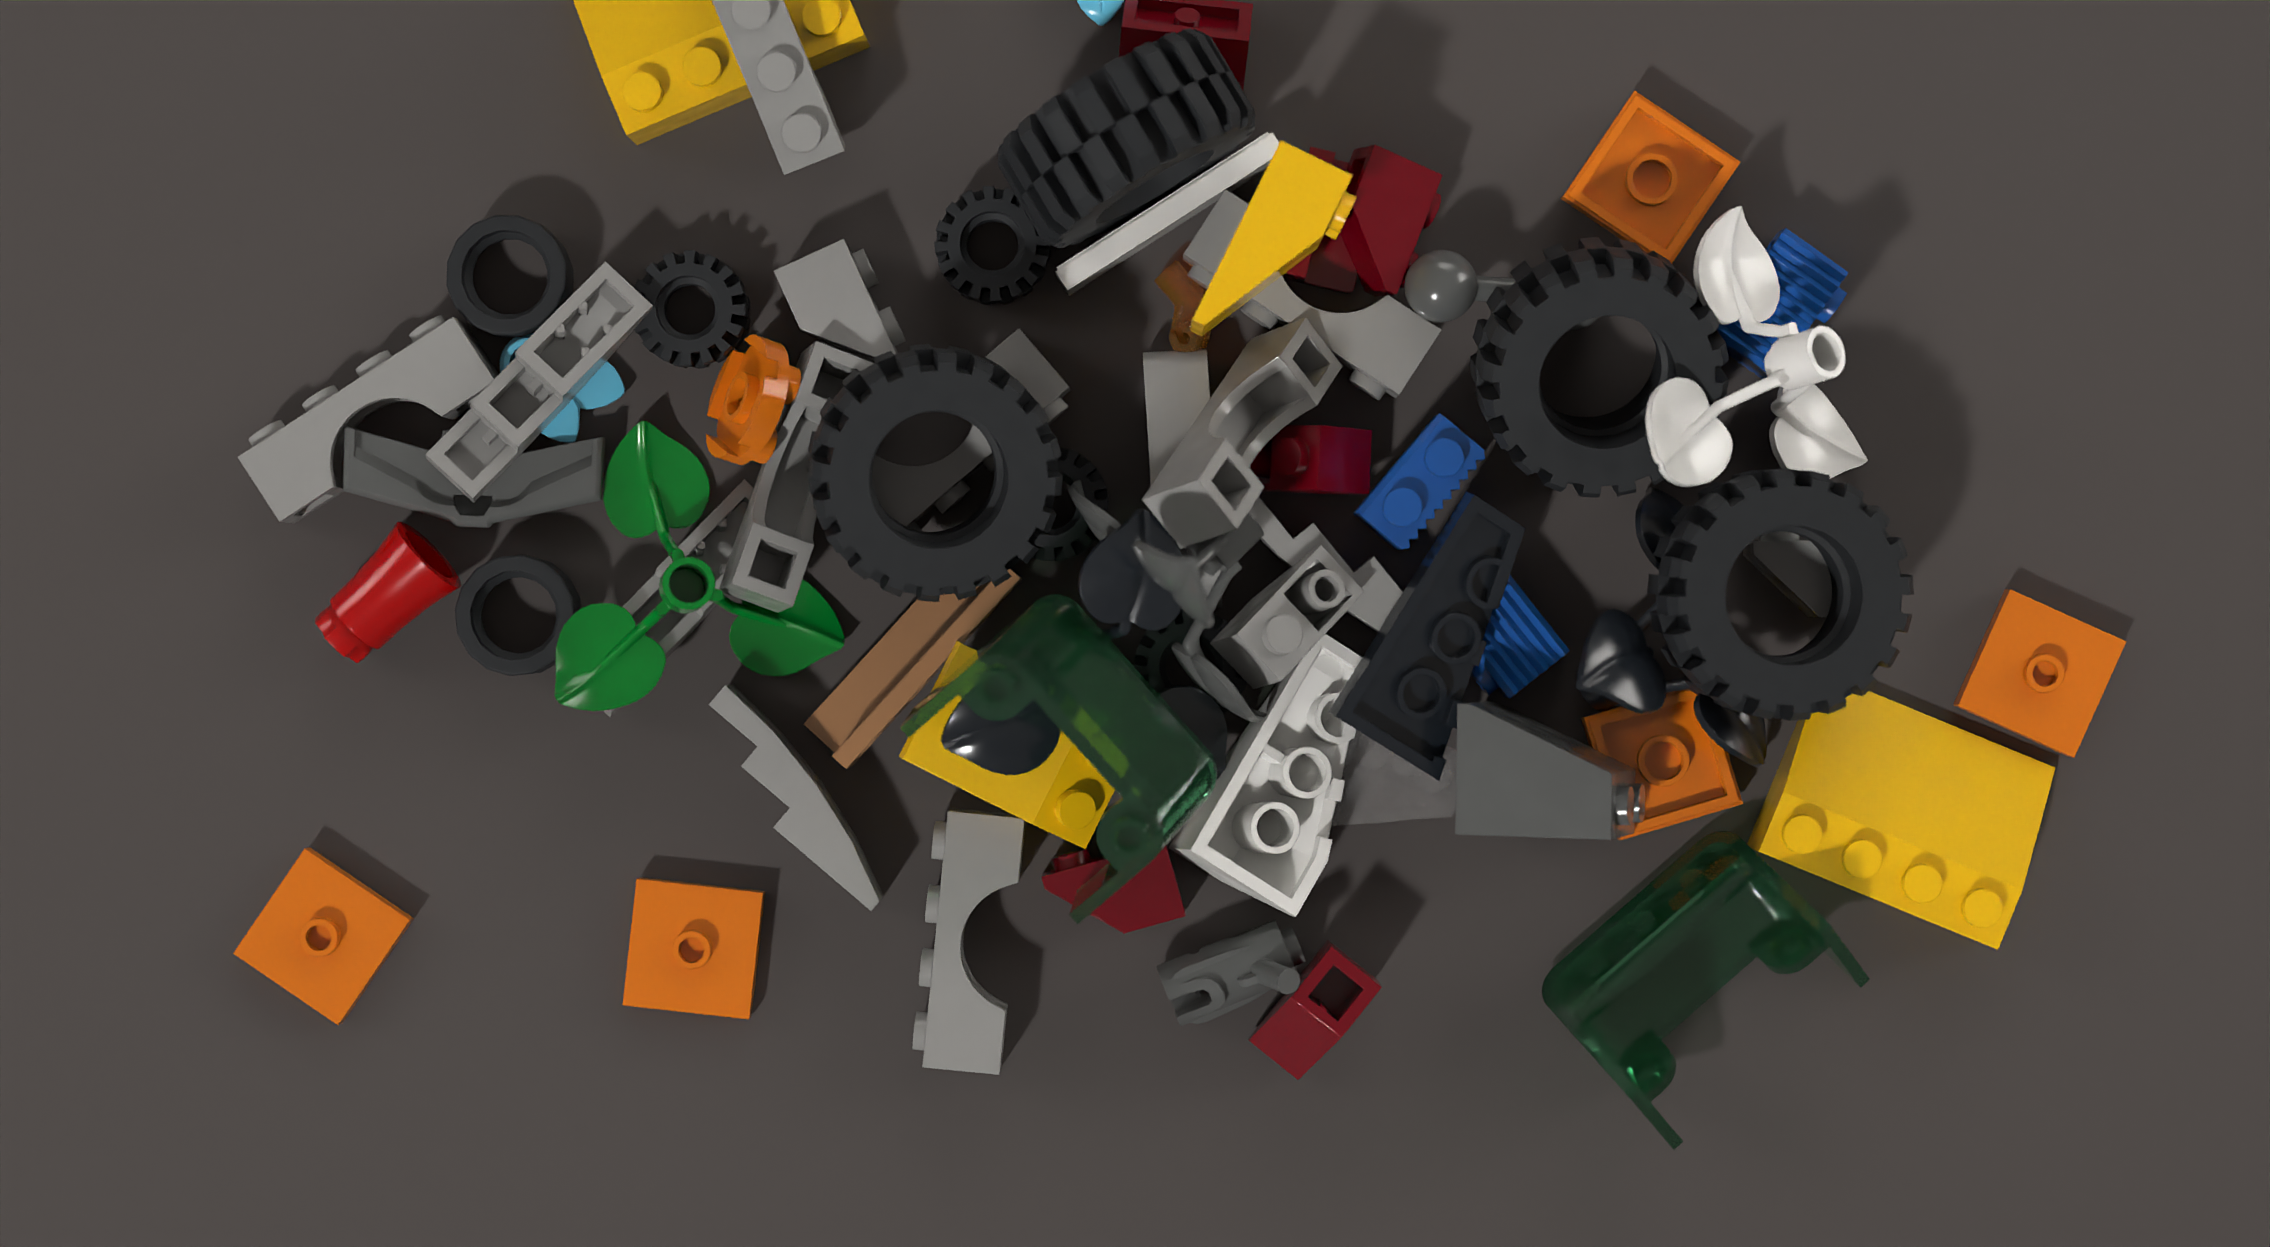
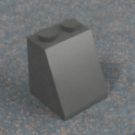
[1455,701,1646,840]

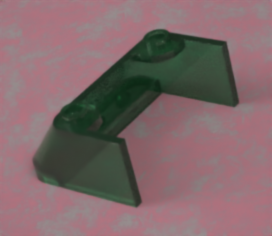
[900,595,1217,924]
[1542,831,1870,1150]

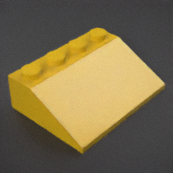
[573,0,870,145]
[1746,691,2055,950]

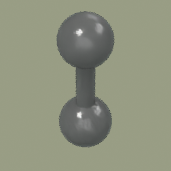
[1405,250,1599,331]

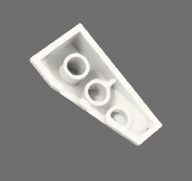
[1169,634,1362,917]

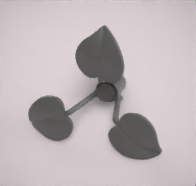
[1068,480,1267,722]

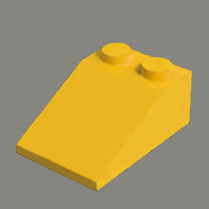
[1190,140,1357,336]
[899,641,1129,849]

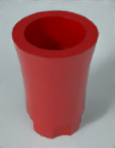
[315,522,461,663]

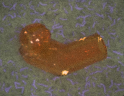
[1154,260,1212,352]

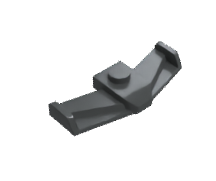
[343,426,605,528]

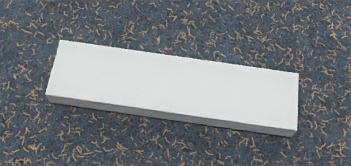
[1055,132,1279,296]

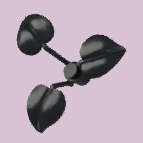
[1576,487,1767,767]
[940,508,1227,791]

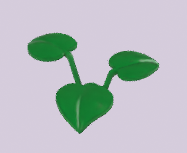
[554,421,845,711]

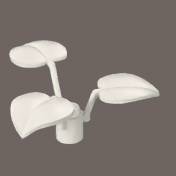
[1646,206,1868,487]

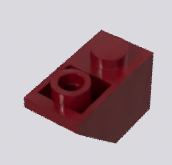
[1340,144,1443,296]
[1249,425,1372,494]
[1041,831,1186,934]
[1248,940,1382,1080]

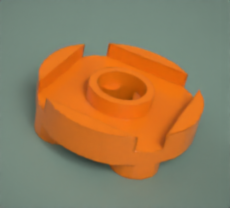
[706,335,801,465]

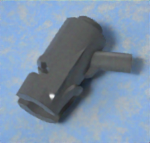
[1156,920,1306,1026]

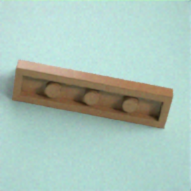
[804,568,1022,769]

